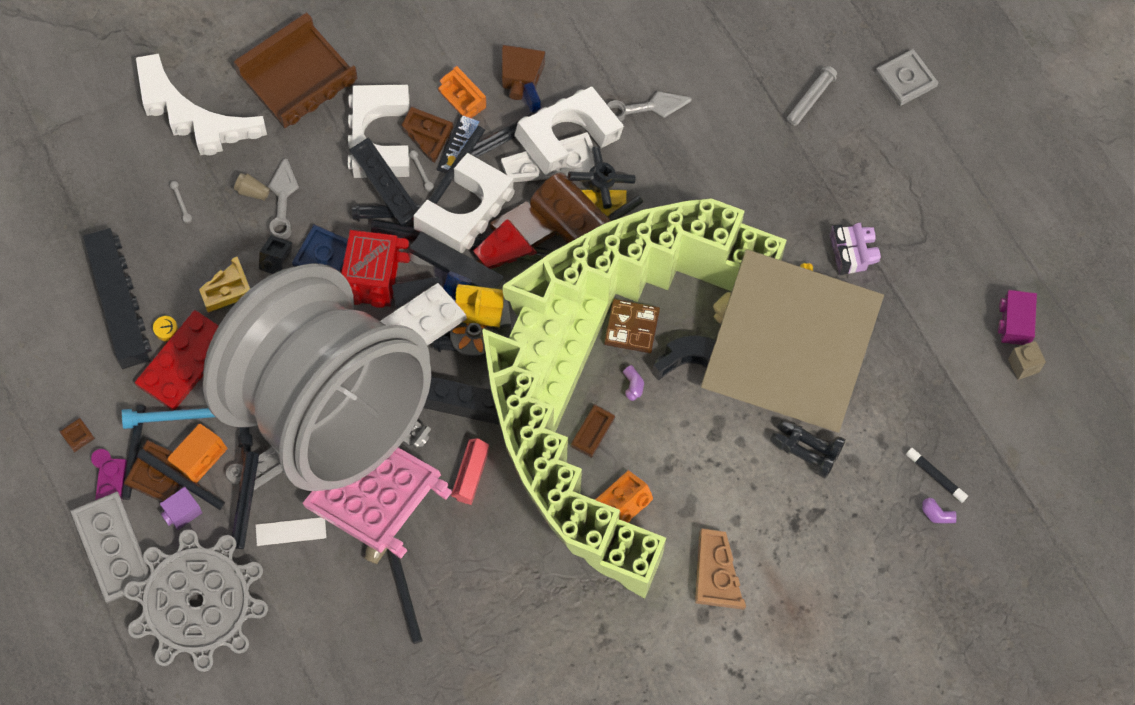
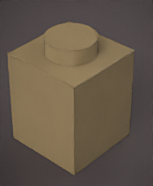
[1008,341,1046,380]

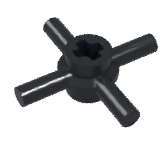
[567,146,636,209]

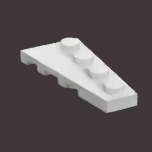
[501,132,594,182]

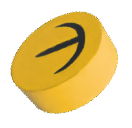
[153,316,178,341]

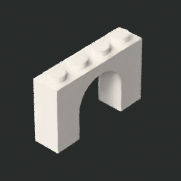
[348,85,409,178]
[515,87,624,176]
[414,153,515,253]

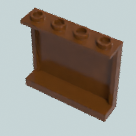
[233,12,358,129]

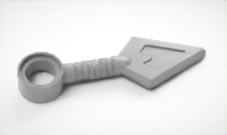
[607,91,692,122]
[268,158,299,240]

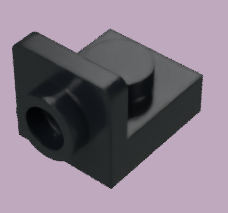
[259,236,292,274]

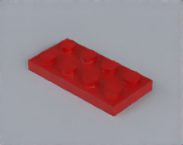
[135,310,219,411]

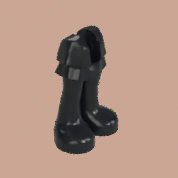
[770,420,846,479]

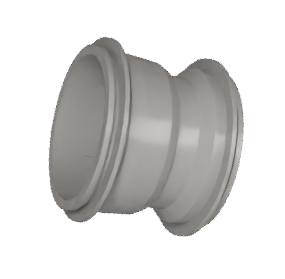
[203,264,431,491]

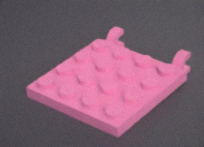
[303,448,452,558]

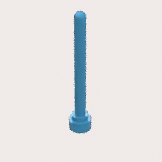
[122,408,215,429]

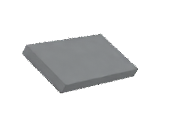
[70,492,151,603]

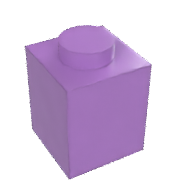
[160,487,202,530]

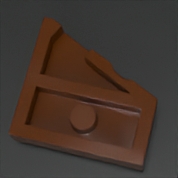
[402,107,453,163]

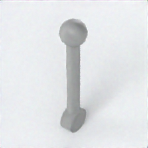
[409,150,434,192]
[170,181,192,224]

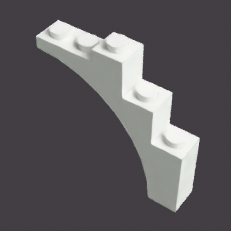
[136,54,267,155]

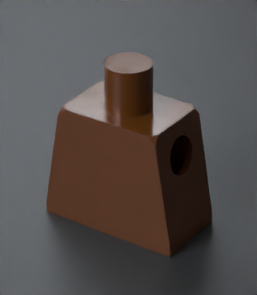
[502,45,545,100]

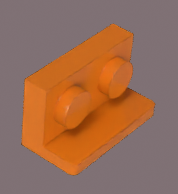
[595,470,653,523]

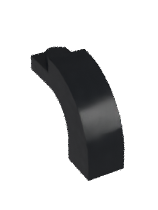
[652,335,716,381]

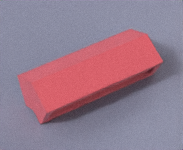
[451,438,490,505]

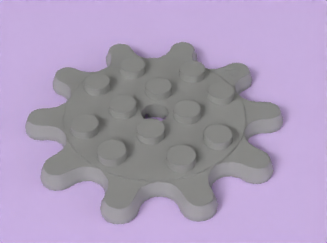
[124,530,268,672]

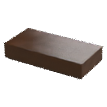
[571,404,615,458]

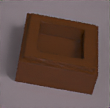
[60,418,95,453]

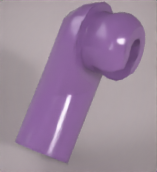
[623,365,644,401]
[922,498,956,523]

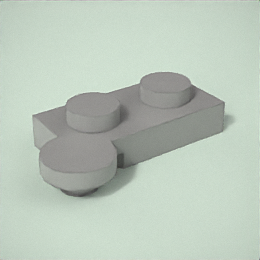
[226,447,283,490]

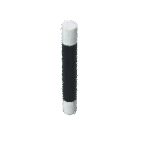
[906,448,968,503]

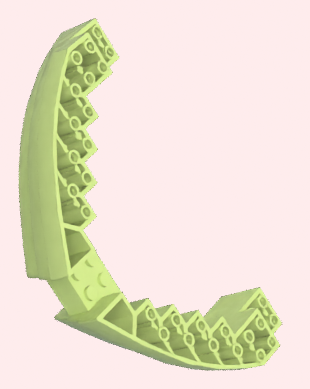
[483,199,787,599]

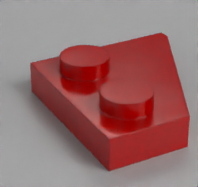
[474,219,537,269]

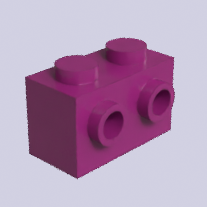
[998,290,1037,345]

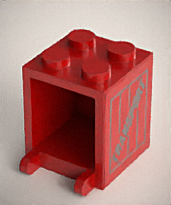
[342,230,410,308]

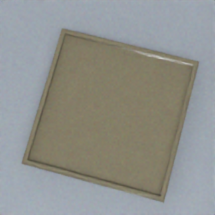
[701,249,884,433]

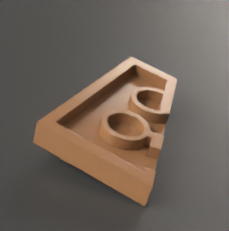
[695,529,746,610]

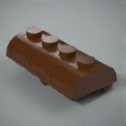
[530,172,611,243]

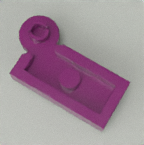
[91,449,127,500]

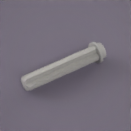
[787,66,837,126]

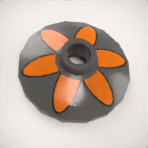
[450,322,497,357]

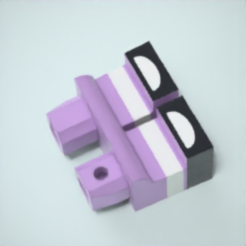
[830,223,881,275]

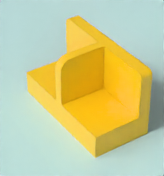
[456,284,504,327]

